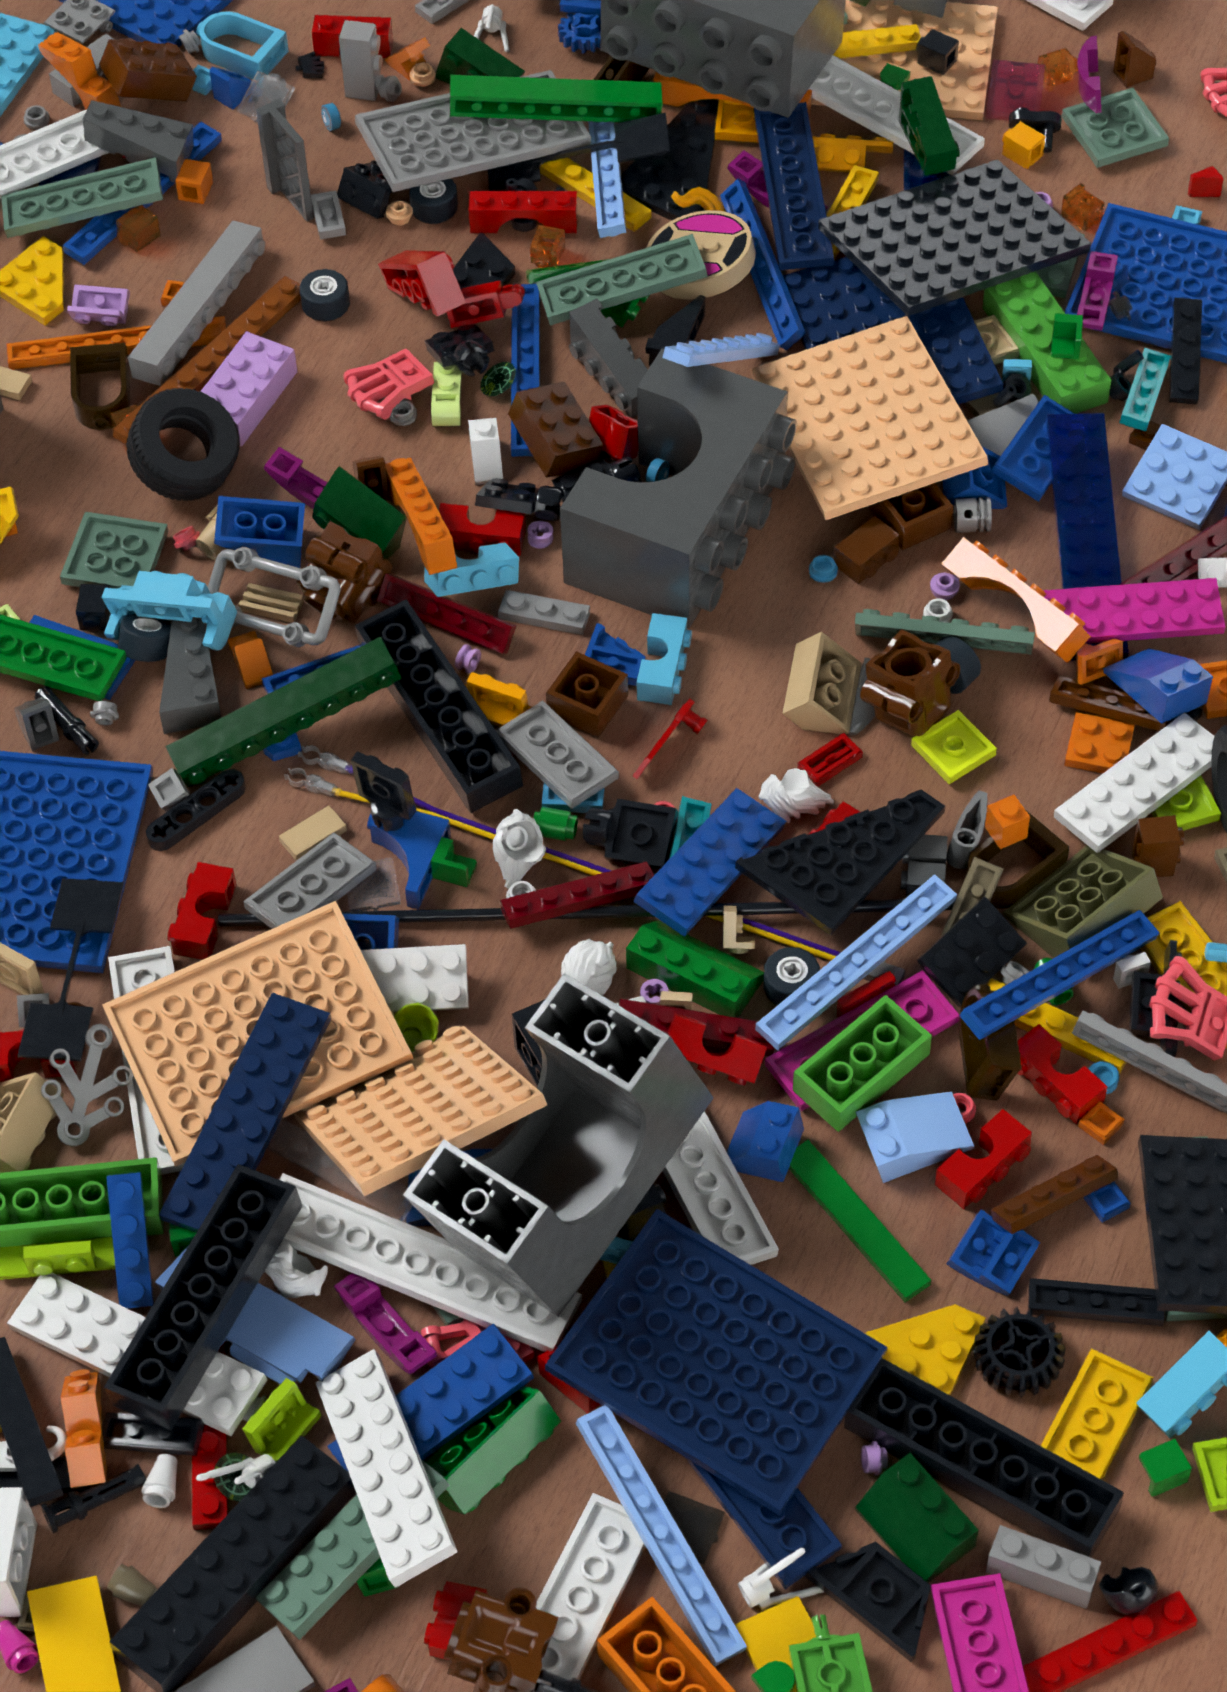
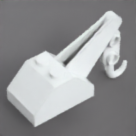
[0,1426,67,1617]

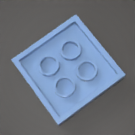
[1122,424,1227,530]

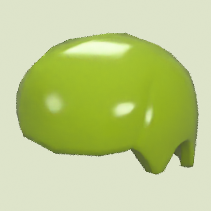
[393,1003,439,1052]

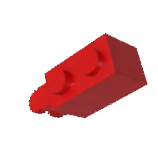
[447,280,525,328]

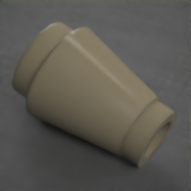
[107,1564,158,1607]

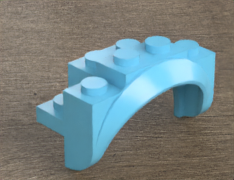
[101,571,237,650]

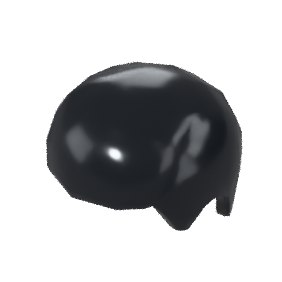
[1099,1566,1159,1615]

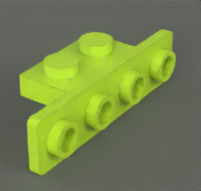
[0,1237,115,1280]

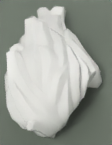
[758,768,834,823]
[493,809,546,888]
[561,939,617,995]
[264,1239,328,1298]

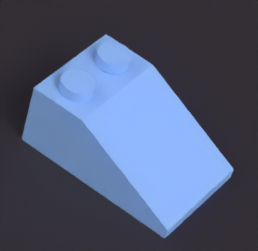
[856,1091,975,1183]

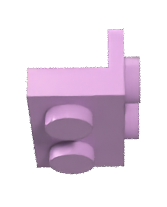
[67,285,130,326]

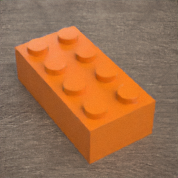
[597,1596,736,1692]

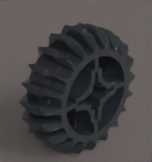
[973,1307,1066,1398]

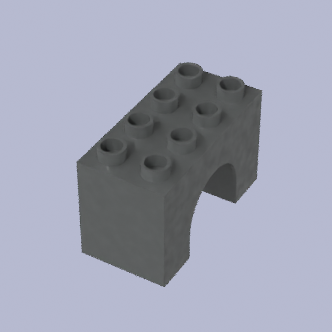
[600,0,846,118]
[560,348,797,629]
[403,973,714,1317]

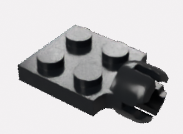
[425,324,495,376]
[551,457,642,504]
[475,478,564,521]
[351,751,416,832]
[583,799,678,869]

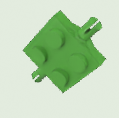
[789,1614,873,1692]

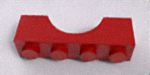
[469,191,578,233]

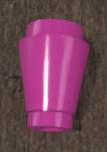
[0,1620,39,1673]

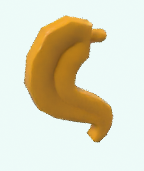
[671,187,725,212]

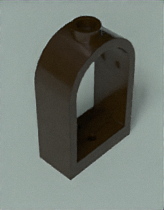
[70,343,130,430]
[967,810,1070,909]
[959,984,1022,1100]

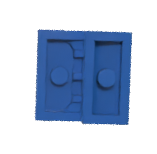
[946,1209,1041,1296]

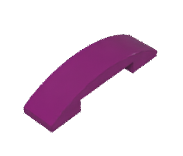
[1078,36,1102,113]
[727,150,828,211]
[1077,251,1118,331]
[264,447,328,509]
[334,1273,438,1374]

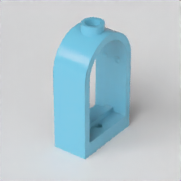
[196,11,289,82]

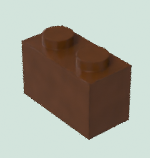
[834,516,900,584]
[1132,815,1184,877]

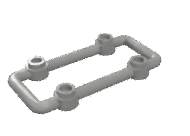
[208,547,341,647]

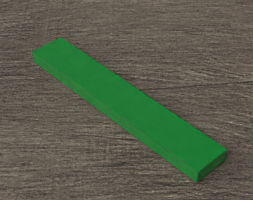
[789,1139,931,1303]

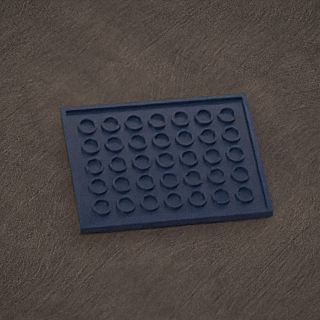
[783,257,1004,405]
[545,1209,888,1515]

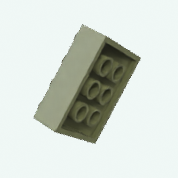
[1003,845,1163,958]

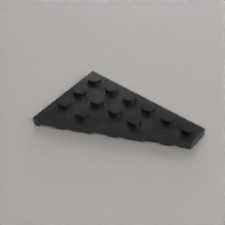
[621,99,719,221]
[735,789,946,935]

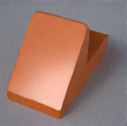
[385,37,430,81]
[227,631,273,689]
[1076,638,1123,685]

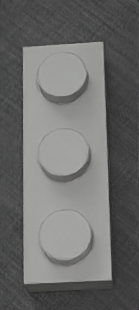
[498,590,590,635]

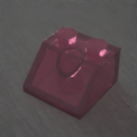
[986,59,1045,120]

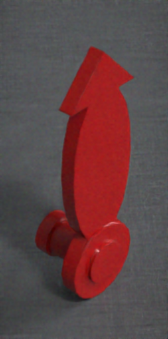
[633,698,708,779]

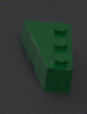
[435,28,525,84]
[899,76,960,176]

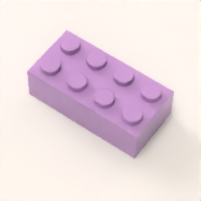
[200,331,297,447]

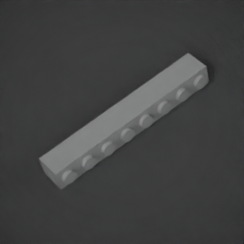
[128,220,265,386]

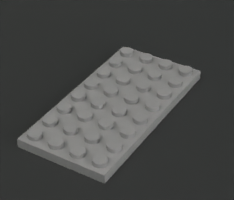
[355,70,591,192]

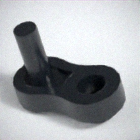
[1008,107,1062,153]

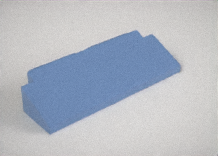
[155,1247,356,1384]

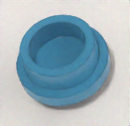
[809,555,838,583]

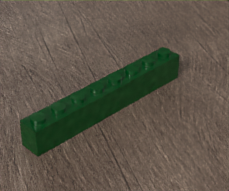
[166,637,402,788]

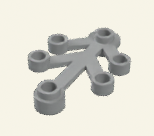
[41,1024,133,1146]

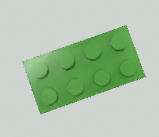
[793,995,932,1132]

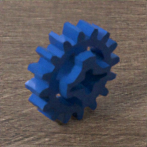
[558,12,601,54]

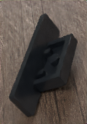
[1129,940,1182,1057]

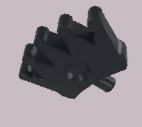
[295,51,324,78]

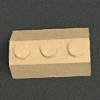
[782,632,862,734]
[0,1072,64,1173]

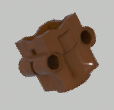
[296,522,393,623]
[860,629,961,736]
[444,1587,559,1692]

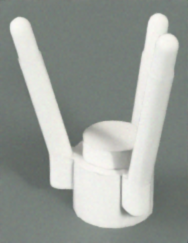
[474,5,509,52]
[196,1454,276,1488]
[738,1548,824,1611]

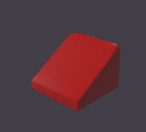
[1187,166,1223,197]

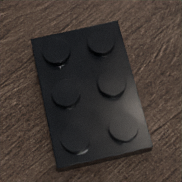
[917,897,1027,1007]

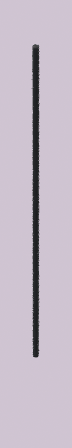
[218,898,957,927]

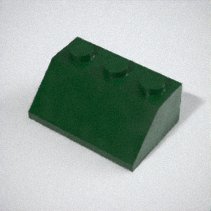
[312,466,407,560]
[855,1453,979,1583]

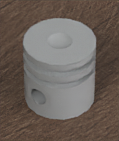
[953,497,992,533]

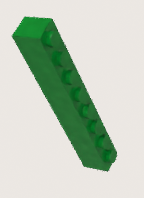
[450,75,662,122]

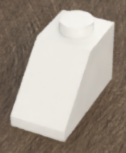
[468,418,503,485]

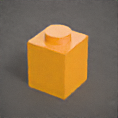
[1002,121,1045,169]

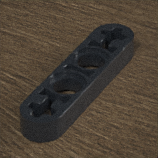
[146,769,246,851]

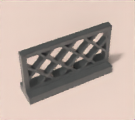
[256,99,314,221]

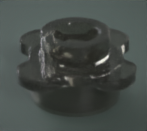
[1108,291,1133,321]

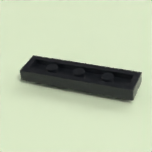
[1169,298,1202,404]
[1028,1278,1164,1326]

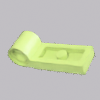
[431,362,462,426]

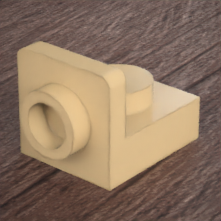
[723,906,755,954]

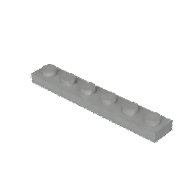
[1072,1010,1227,1114]

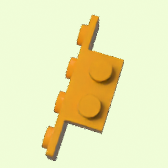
[812,134,893,173]
[464,672,532,727]

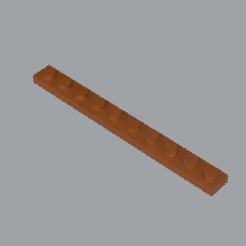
[113,276,301,444]

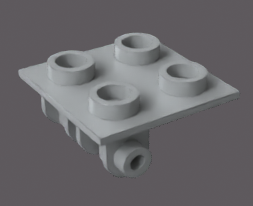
[44,0,115,44]

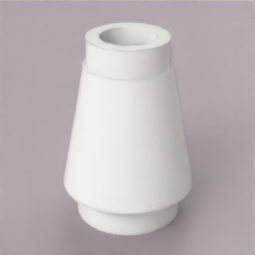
[141,1454,178,1508]

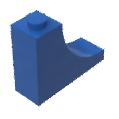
[367,811,451,910]

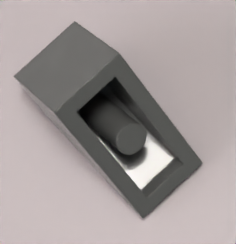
[14,697,60,751]

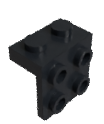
[337,160,409,219]

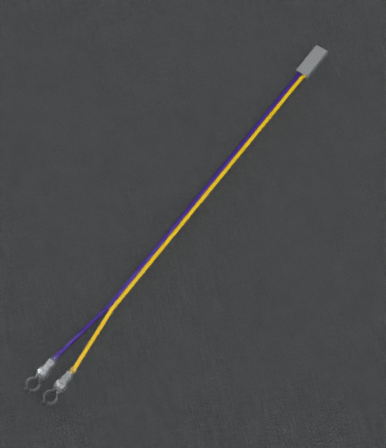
[284,745,905,985]

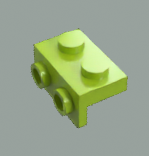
[242,1378,322,1462]

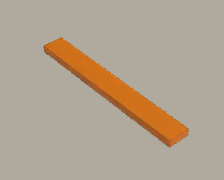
[7,316,226,370]

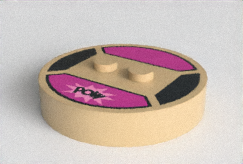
[647,210,756,300]

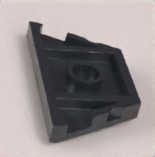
[453,232,516,289]
[806,1542,931,1662]

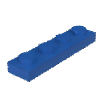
[106,1172,154,1309]

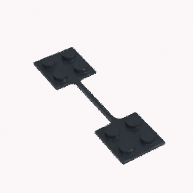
[488,113,670,191]
[18,878,124,1062]

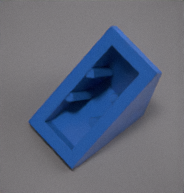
[209,66,259,110]

